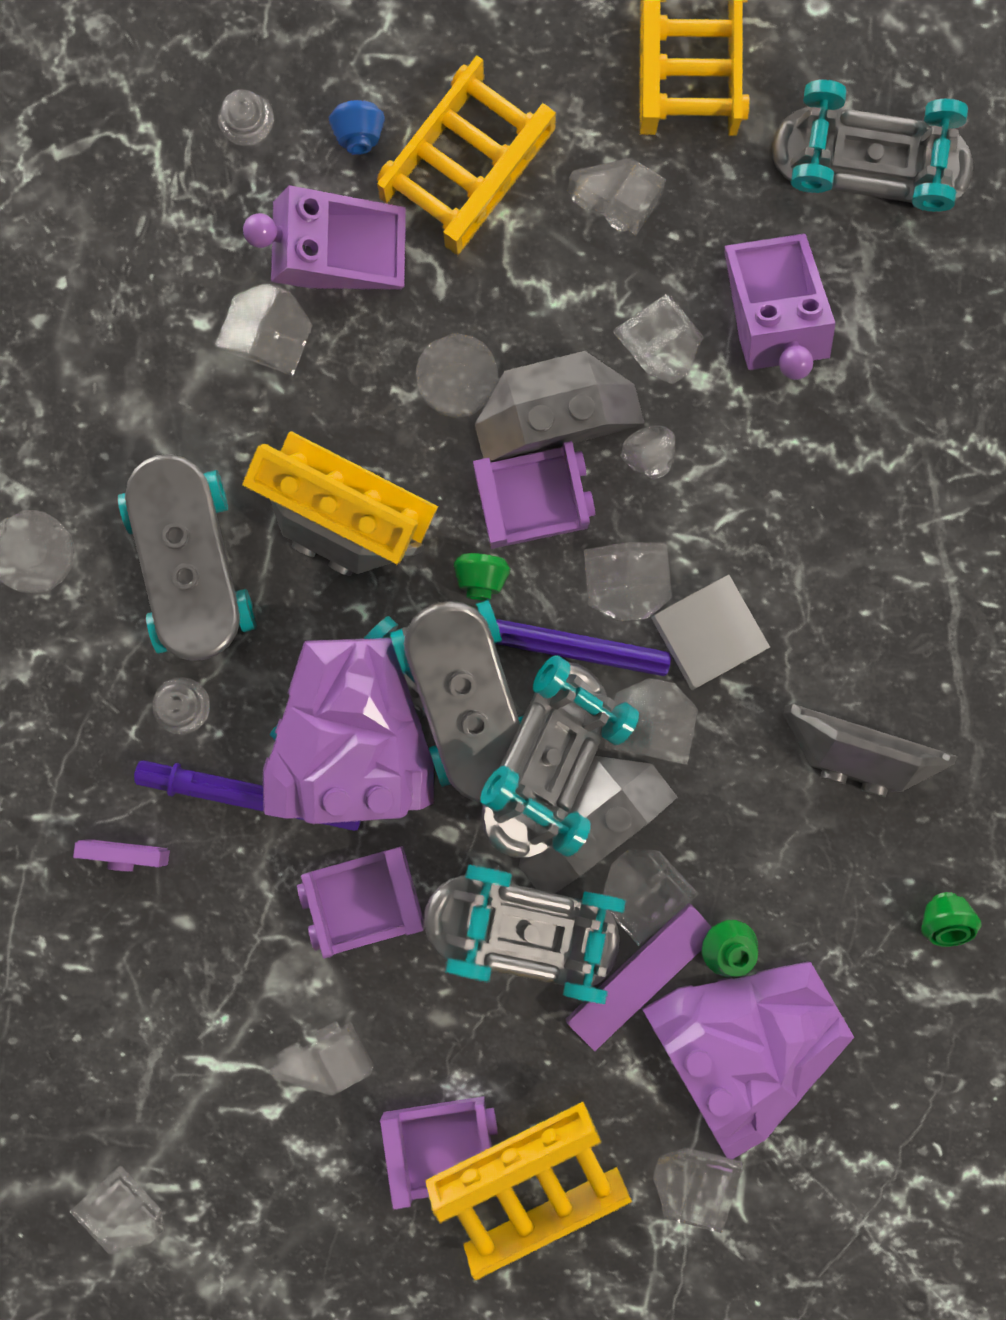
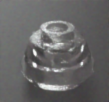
[218,89,274,146]
[621,425,675,479]
[152,677,210,735]

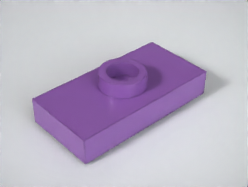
[73,839,170,871]

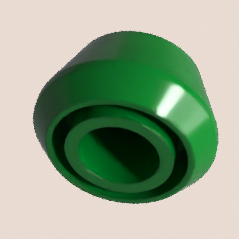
[454,553,511,601]
[921,892,981,947]
[702,920,758,976]

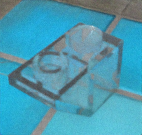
[568,158,666,235]
[270,1021,374,1096]

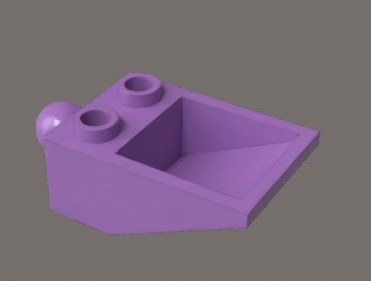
[243,185,406,289]
[725,234,835,380]

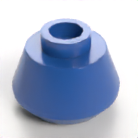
[329,100,385,154]

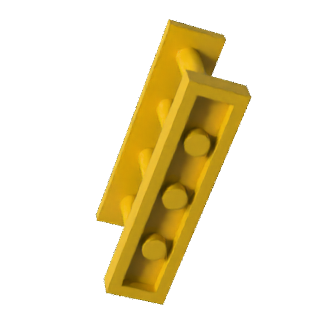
[640,0,749,136]
[377,55,556,256]
[242,431,438,564]
[425,1102,632,1281]

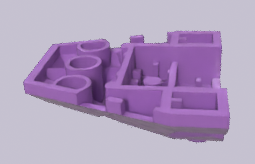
[263,638,434,824]
[642,961,854,1161]

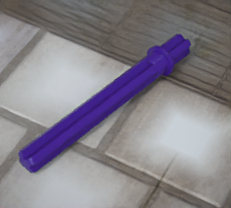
[495,619,671,676]
[134,760,361,831]

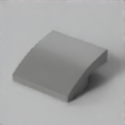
[651,575,770,690]

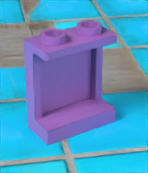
[473,441,595,549]
[297,846,425,959]
[380,1096,498,1209]

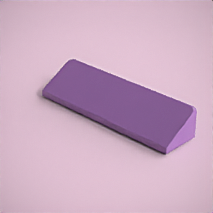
[566,903,712,1051]

